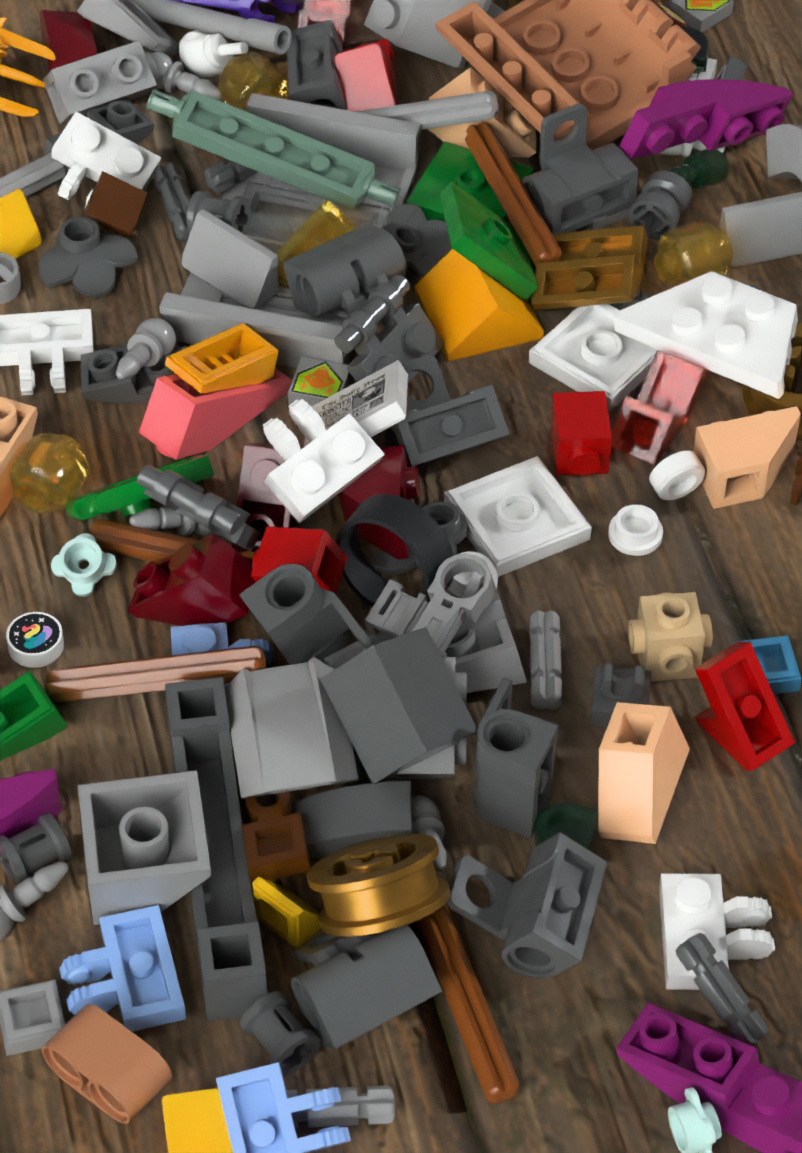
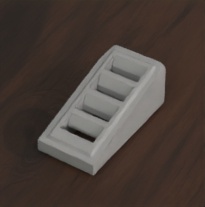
[78,0,179,55]

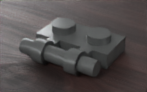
[334,275,445,384]
[137,464,261,551]

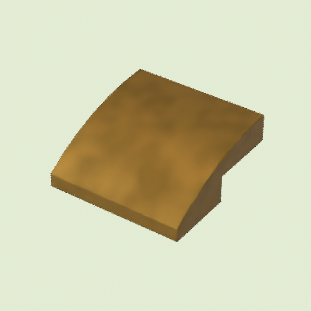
[532,225,648,310]

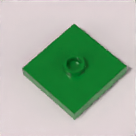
[406,142,534,223]
[440,181,538,300]

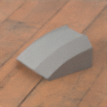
[224,657,358,799]

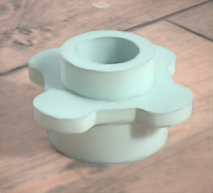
[51,533,117,597]
[668,1087,721,1153]

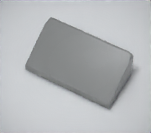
[717,192,802,268]
[181,209,279,309]

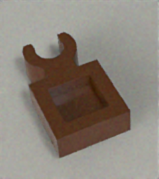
[242,791,311,884]

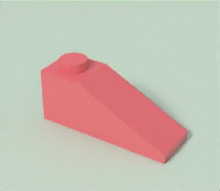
[139,368,292,459]

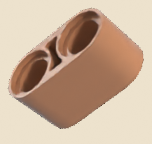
[41,1004,172,1124]

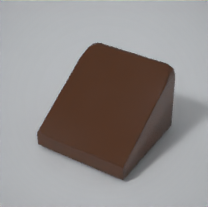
[82,171,147,238]

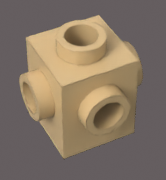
[628,592,713,682]

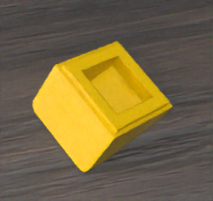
[0,188,42,259]
[253,877,321,947]
[161,1088,233,1153]

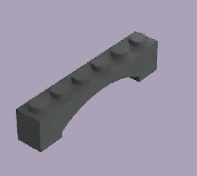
[165,677,267,1021]

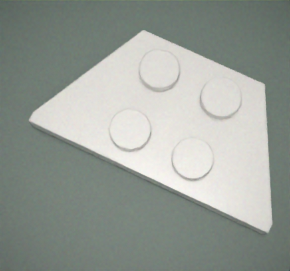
[613,271,798,399]

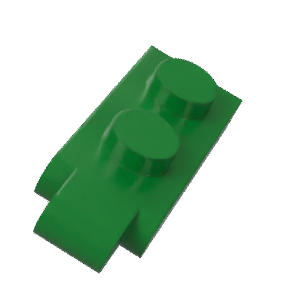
[66,455,215,520]

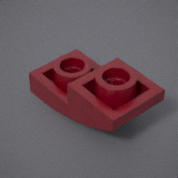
[40,10,97,72]

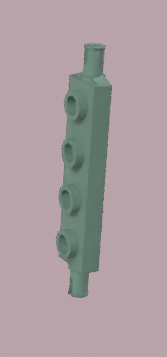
[146,89,401,210]

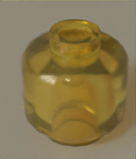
[218,52,289,112]
[654,220,732,287]
[9,433,90,513]

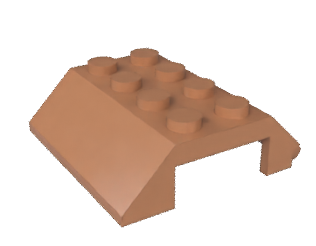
[436,0,701,150]

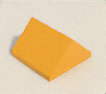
[414,249,544,362]

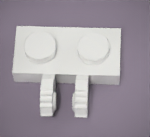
[51,112,162,209]
[0,309,94,396]
[263,399,385,523]
[659,874,775,990]

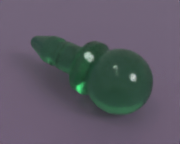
[668,149,729,189]

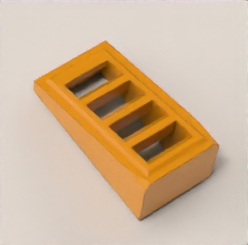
[165,323,279,394]

